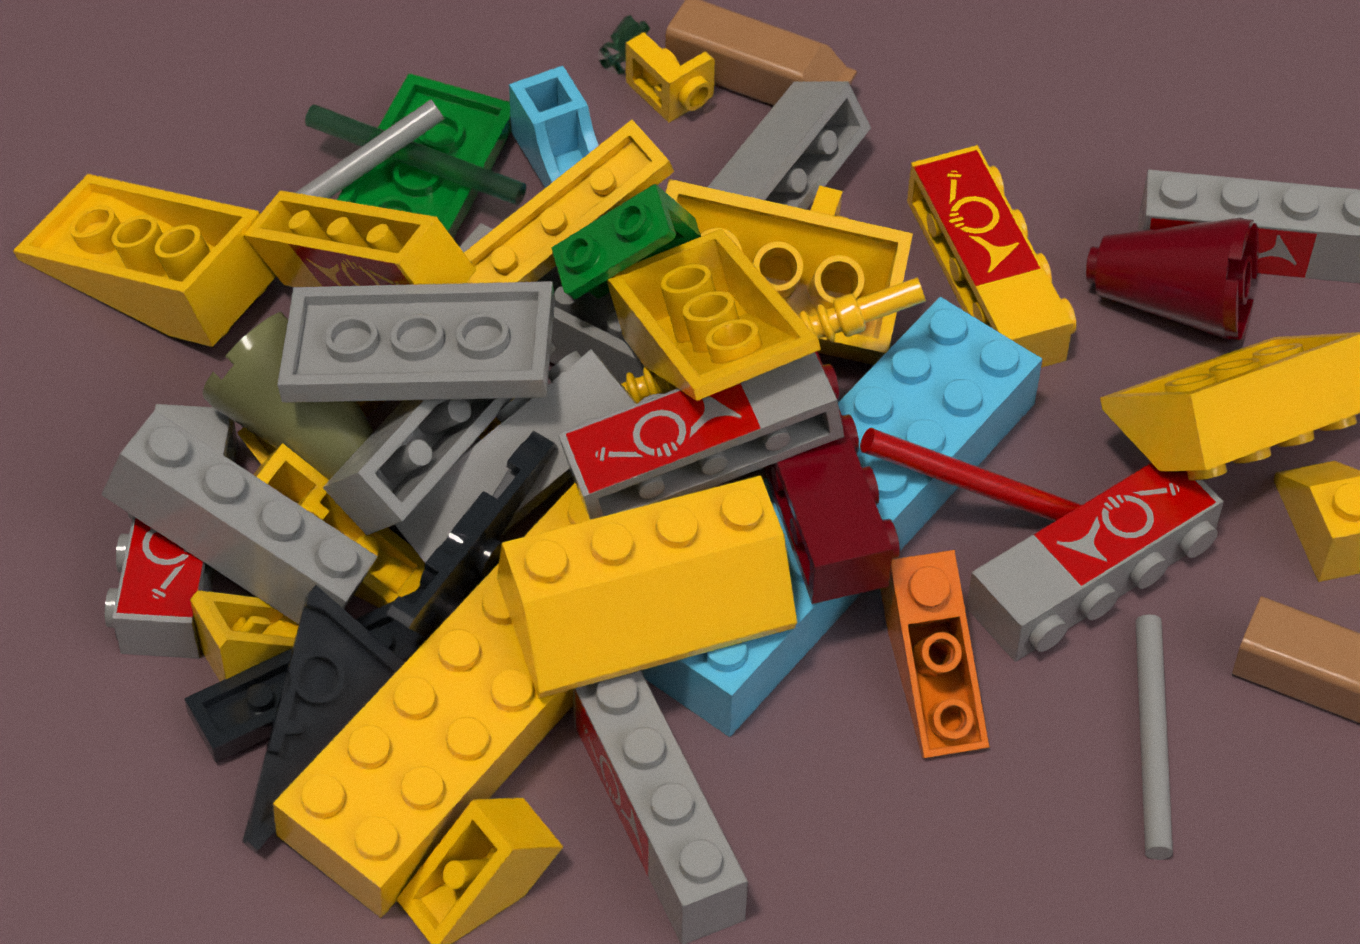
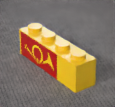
[907,145,1076,368]
[243,190,477,287]

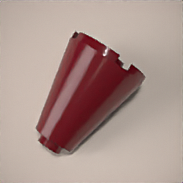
[1086,217,1259,340]

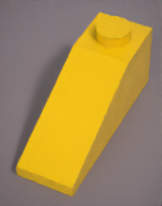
[253,443,425,608]

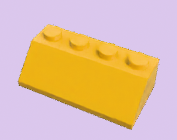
[666,179,913,365]
[1100,332,1360,480]
[497,475,797,698]

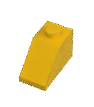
[1273,461,1360,582]
[396,798,563,944]

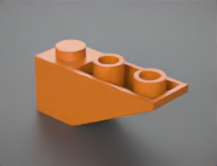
[880,550,989,759]

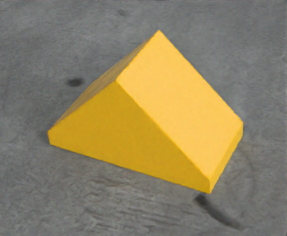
[190,590,299,681]

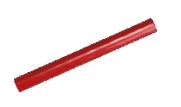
[860,428,1081,522]

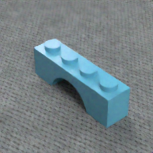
[509,65,599,188]

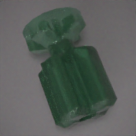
[597,15,650,74]

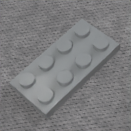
[277,281,555,403]

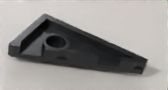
[386,430,557,639]
[242,585,405,853]

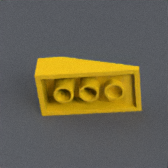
[13,174,276,347]
[607,228,821,401]

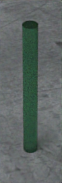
[305,104,527,206]

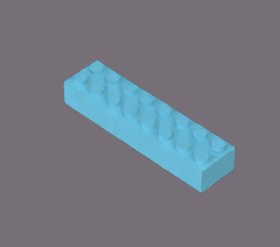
[640,297,1043,737]

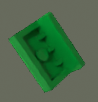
[551,184,701,299]

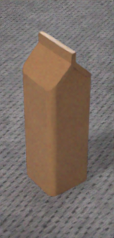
[665,0,857,106]
[1232,596,1360,723]

